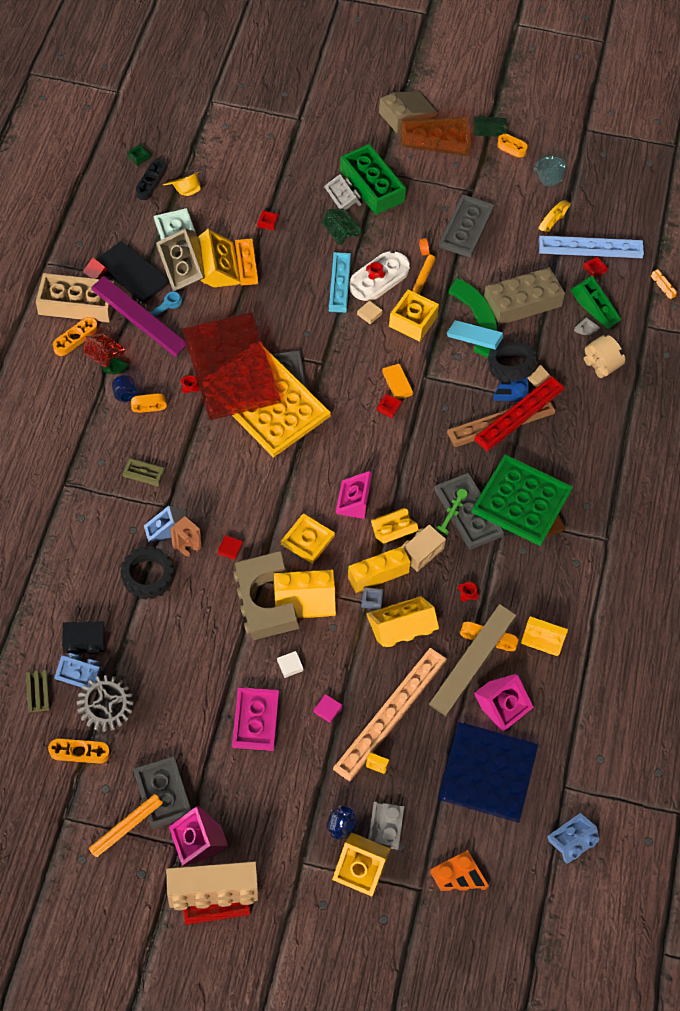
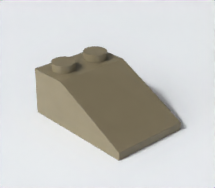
[379,92,438,133]
[156,228,204,292]

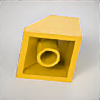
[332,832,391,896]

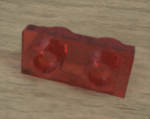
[83,333,126,367]

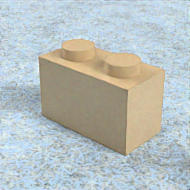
[402,525,446,572]

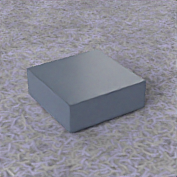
[361,587,383,610]

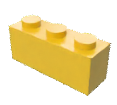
[348,546,411,593]

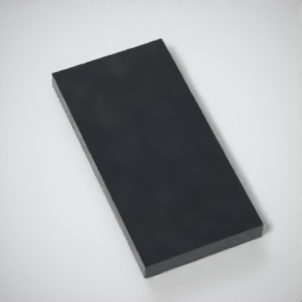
[96,241,170,303]

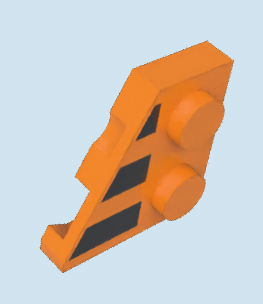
[430,850,489,891]

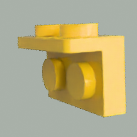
[371,508,419,543]
[521,616,568,656]

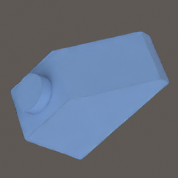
[144,506,188,543]

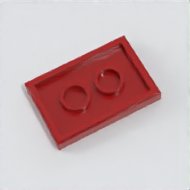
[183,902,250,925]

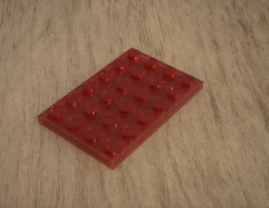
[182,312,281,420]

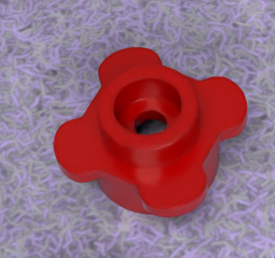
[366,262,385,280]
[180,375,200,394]
[458,582,479,602]

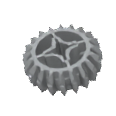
[77,675,133,732]

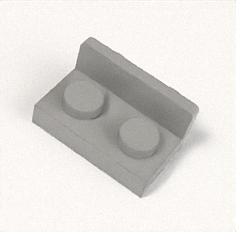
[324,174,362,213]

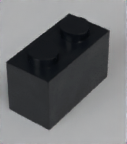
[62,621,105,654]

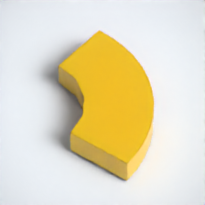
[539,200,571,232]

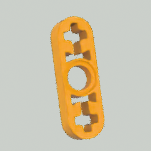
[53,317,98,356]
[460,622,518,651]
[48,739,110,764]

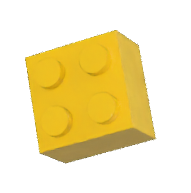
[389,290,439,342]

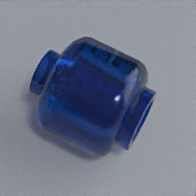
[112,375,137,402]
[326,806,357,840]

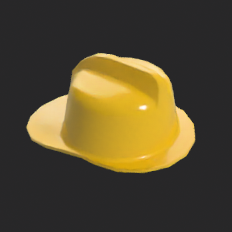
[163,171,201,196]

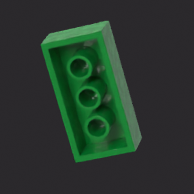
[340,144,406,215]

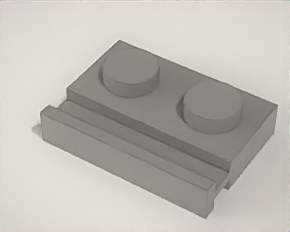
[368,802,404,850]

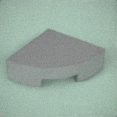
[574,317,600,335]

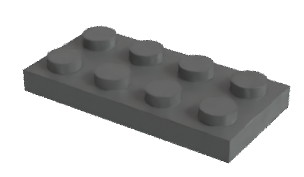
[438,194,494,258]
[434,473,504,550]

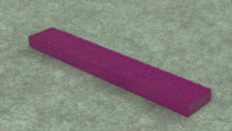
[91,276,188,357]

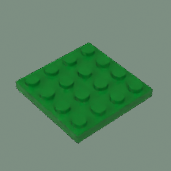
[471,454,573,546]

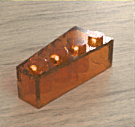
[399,117,471,156]

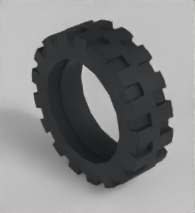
[488,341,537,382]
[121,546,174,599]

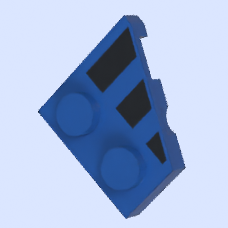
[493,376,529,401]

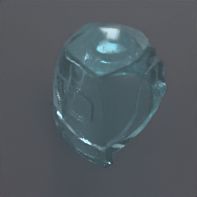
[533,156,566,187]

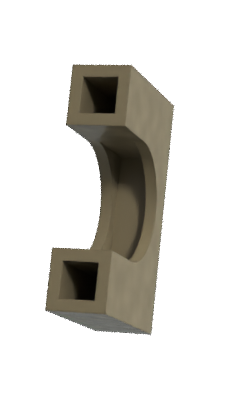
[233,551,300,641]

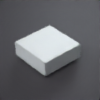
[277,651,303,678]

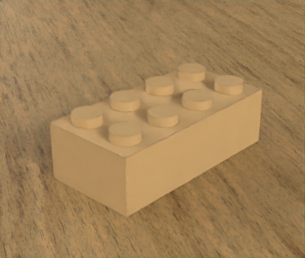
[36,273,115,323]
[166,862,258,910]

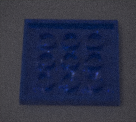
[437,722,539,823]

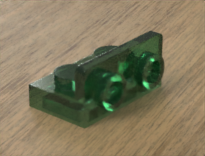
[473,116,508,137]
[322,208,362,245]

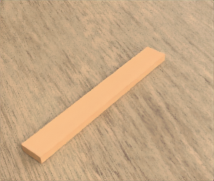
[333,648,447,782]

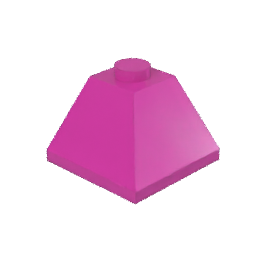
[474,674,534,731]
[169,806,228,866]

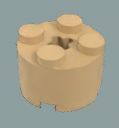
[584,335,625,378]

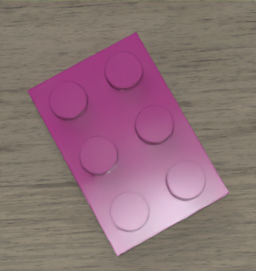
[232,687,279,751]

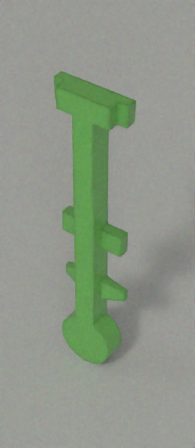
[435,489,467,535]

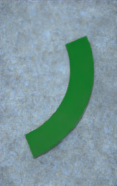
[449,278,497,358]

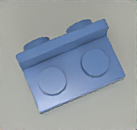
[54,652,104,688]
[548,813,599,864]

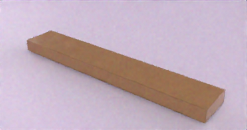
[447,402,555,447]

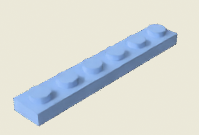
[539,236,644,258]

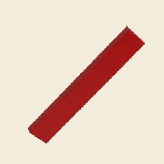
[474,376,565,452]

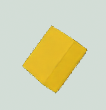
[366,752,389,774]

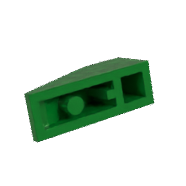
[570,276,621,329]

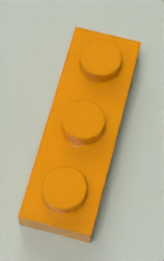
[235,239,258,286]

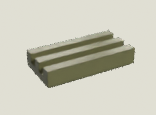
[123,458,165,487]
[26,670,50,713]

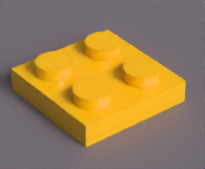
[281,513,335,564]

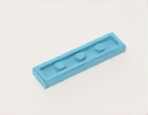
[329,252,351,313]

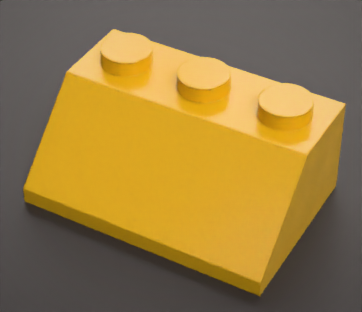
[197,229,240,287]
[274,570,336,618]
[366,596,439,647]

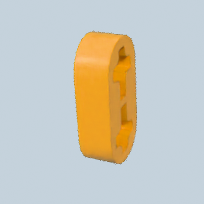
[497,134,528,157]
[131,394,167,413]

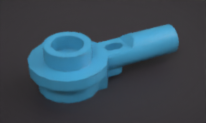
[150,291,182,317]

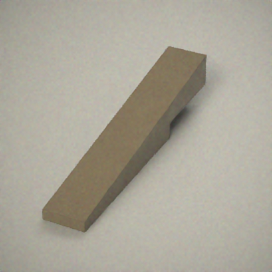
[429,604,516,716]

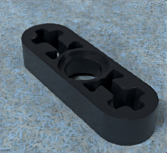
[136,159,166,200]

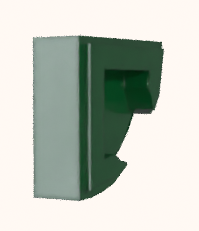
[103,356,129,374]

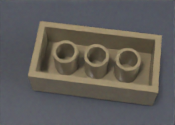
[484,267,565,326]

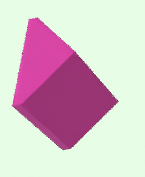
[336,471,372,519]

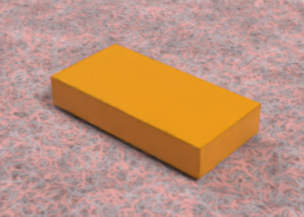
[382,363,413,400]

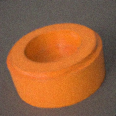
[419,238,429,256]

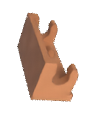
[171,516,201,556]

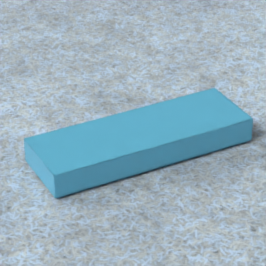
[447,320,503,350]

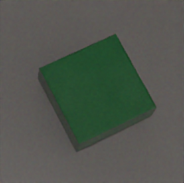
[127,144,151,166]

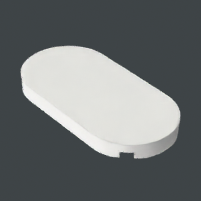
[349,252,410,301]

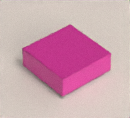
[314,694,342,723]

